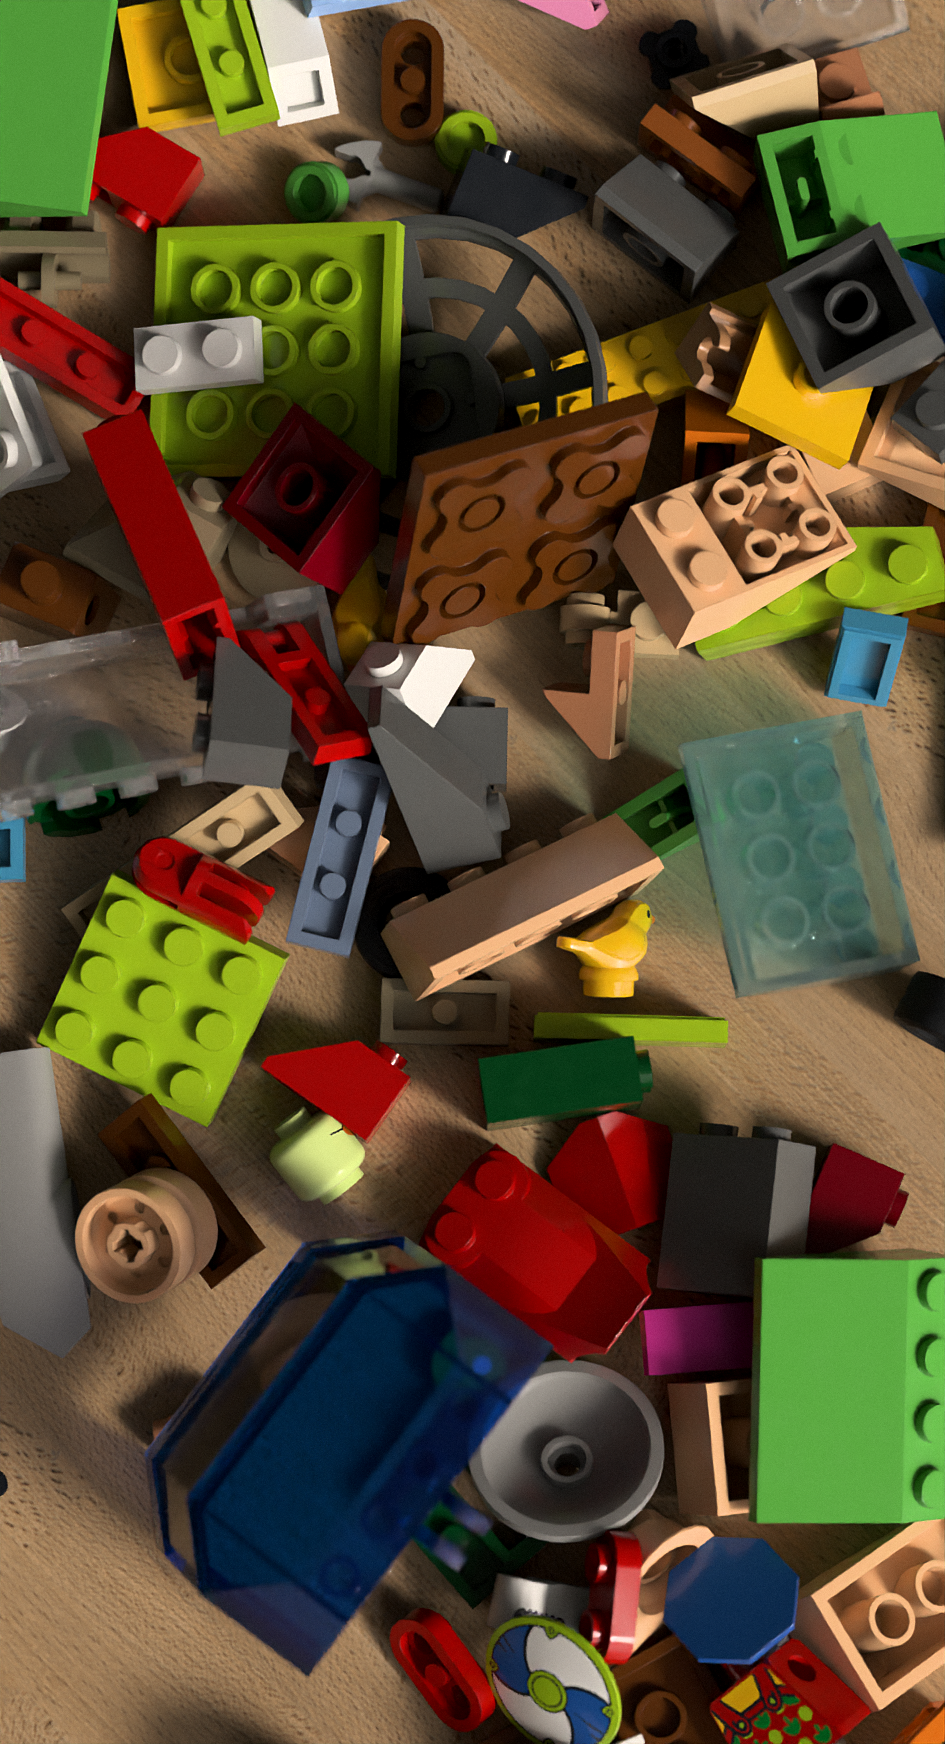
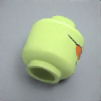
[270,1106,365,1205]

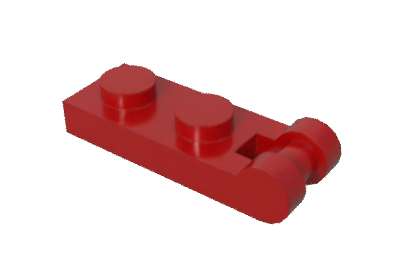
[236,620,373,765]

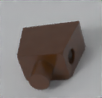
[0,541,121,656]

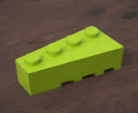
[695,526,945,661]

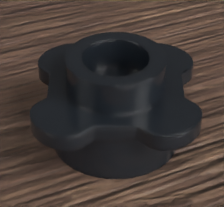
[639,19,710,90]

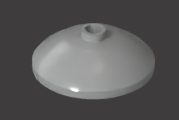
[468,1360,664,1543]

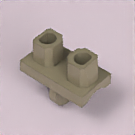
[0,210,111,308]

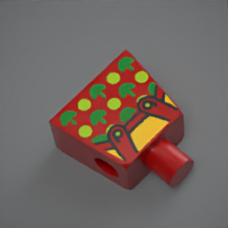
[710,1638,872,1744]

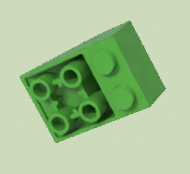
[753,111,945,274]

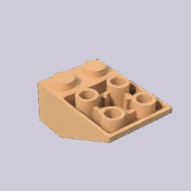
[613,445,857,650]

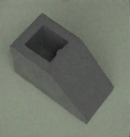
[192,637,292,789]

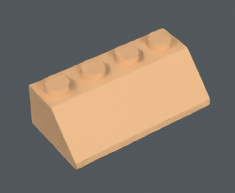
[380,813,664,1002]

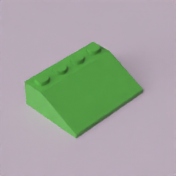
[0,0,118,217]
[749,1248,945,1523]

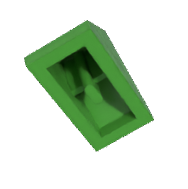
[602,763,723,860]

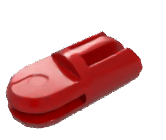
[132,836,276,945]

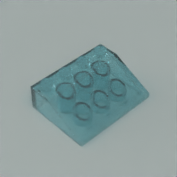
[678,710,920,999]

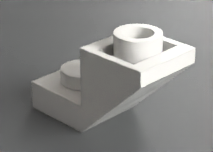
[248,0,339,127]

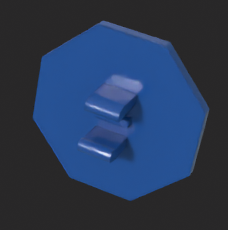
[663,1537,800,1664]

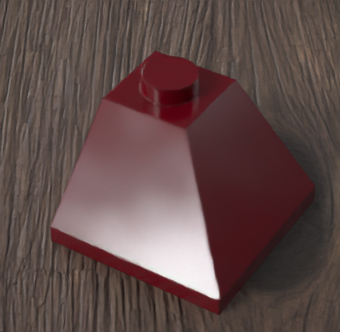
[222,402,381,595]

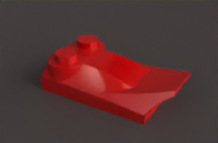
[418,1143,652,1364]

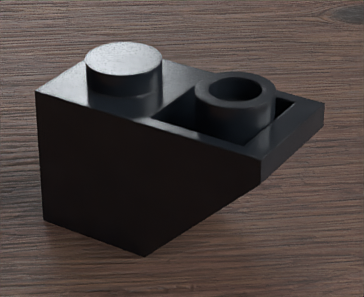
[439,141,589,238]

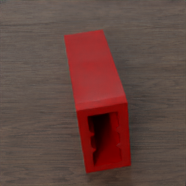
[82,409,241,681]

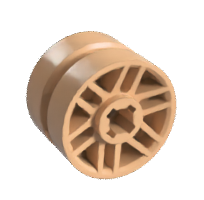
[75,1168,218,1303]

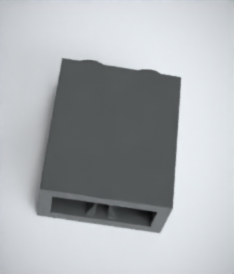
[657,1123,816,1299]

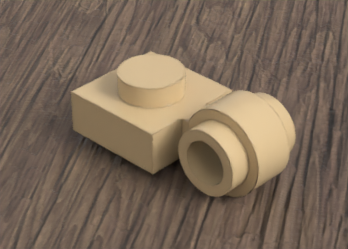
[559,590,679,659]

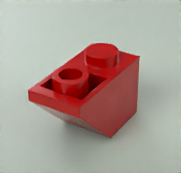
[89,127,205,235]

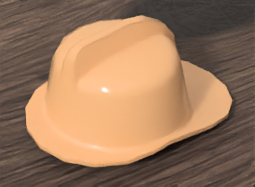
[628,1508,714,1658]

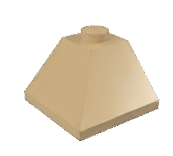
[669,43,819,140]

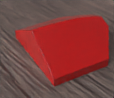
[547,1111,672,1235]

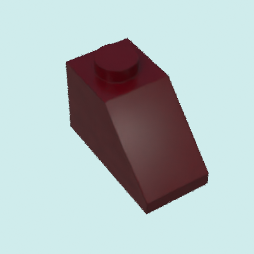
[805,1143,909,1254]

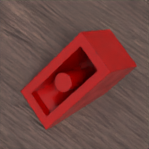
[260,1040,412,1144]

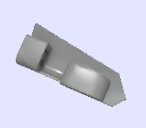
[0,1047,92,1358]

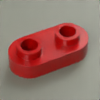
[579,1530,642,1665]
[390,1608,496,1732]

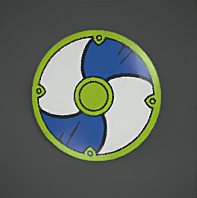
[485,1615,621,1744]

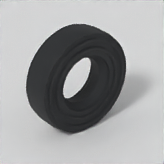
[354,867,451,979]

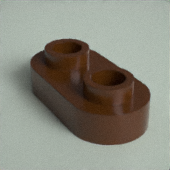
[381,19,444,148]

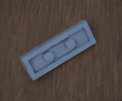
[285,758,392,959]

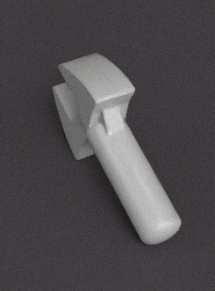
[334,140,444,213]

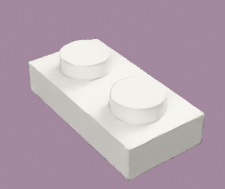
[134,316,264,395]

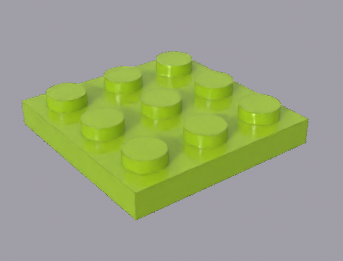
[36,869,290,1127]

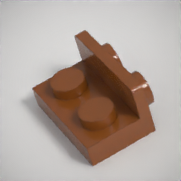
[637,95,760,217]

